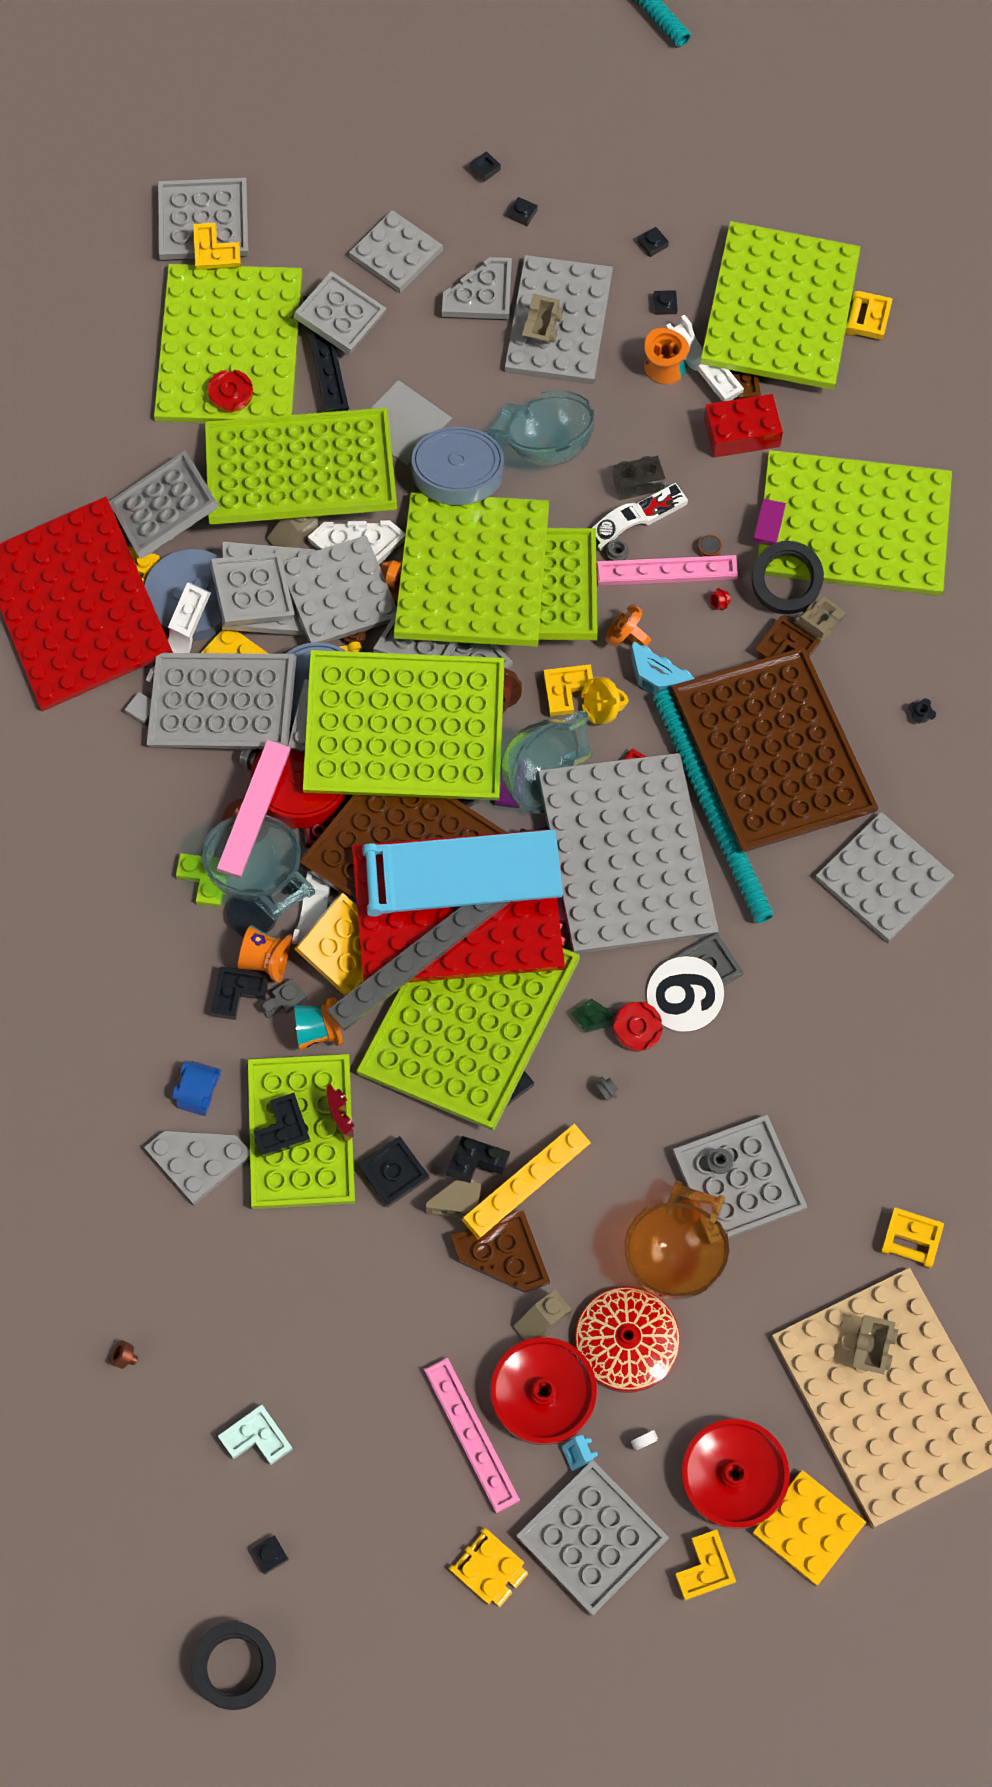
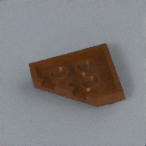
[450,1210,550,1293]

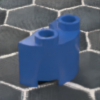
[172,1061,222,1116]

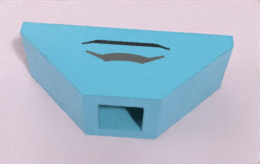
[631,642,694,696]

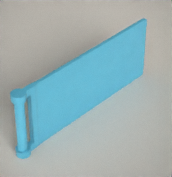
[362,830,563,916]

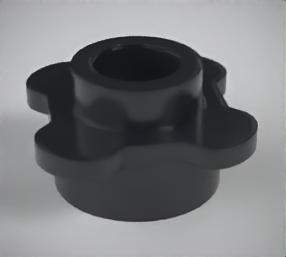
[908,698,936,724]

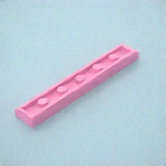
[596,555,738,586]
[217,740,290,879]
[424,1358,520,1514]

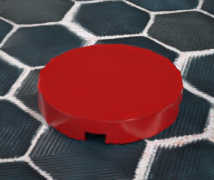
[208,370,254,412]
[613,1002,663,1052]

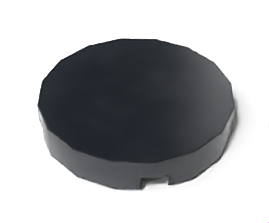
[228,890,278,937]

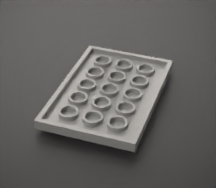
[505,255,613,384]
[147,653,297,749]

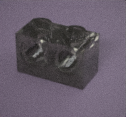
[612,455,666,500]

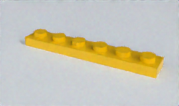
[461,1123,591,1239]

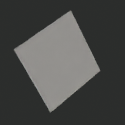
[371,380,452,465]

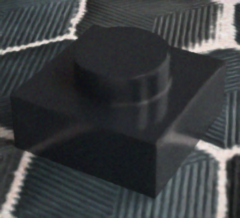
[470,151,501,182]
[508,197,538,226]
[638,227,669,257]
[653,290,678,315]
[251,1535,289,1575]

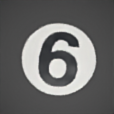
[647,956,724,1031]

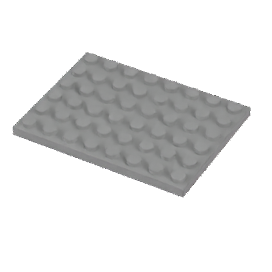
[537,753,719,954]

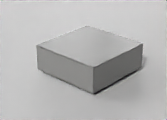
[125,692,151,725]

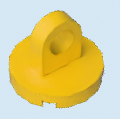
[582,677,629,725]

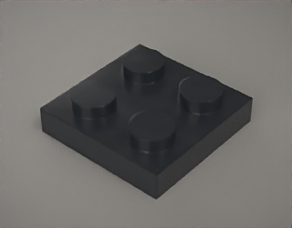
[358,1136,430,1208]

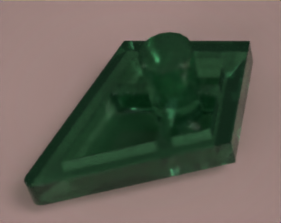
[571,998,616,1033]

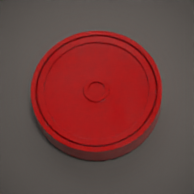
[251,737,347,828]

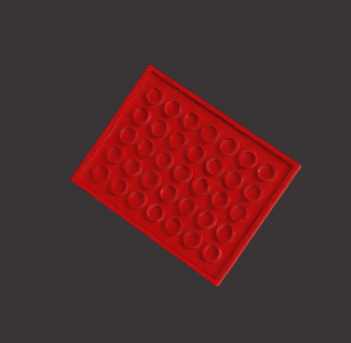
[0,496,173,711]
[352,830,565,983]

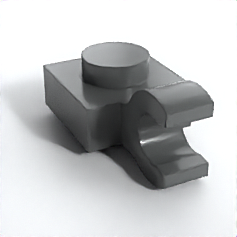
[262,978,307,1018]

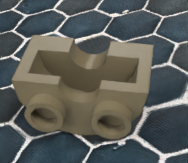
[522,294,563,343]
[794,597,847,642]
[852,1315,898,1375]

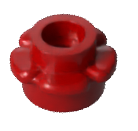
[710,588,730,611]

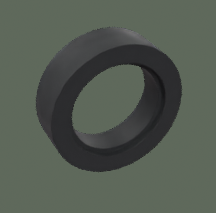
[752,541,824,614]
[191,1622,276,1710]

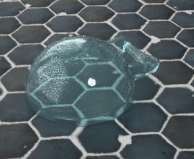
[485,390,594,466]
[502,711,592,814]
[201,815,315,921]

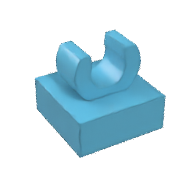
[562,1435,598,1471]

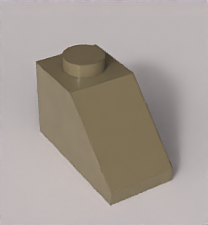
[267,516,318,548]
[426,1179,481,1218]
[513,1289,572,1341]

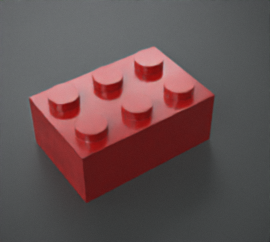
[704,394,783,458]

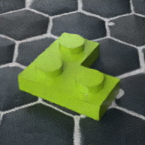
[176,853,227,908]

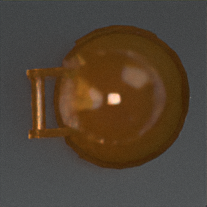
[624,1181,730,1299]

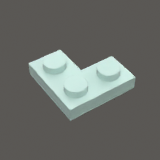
[218,1405,293,1465]

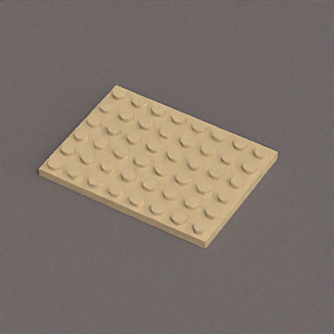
[771,1268,992,1529]

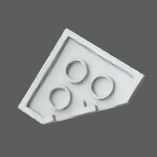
[308,520,406,564]

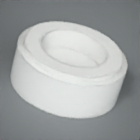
[630,1430,658,1451]

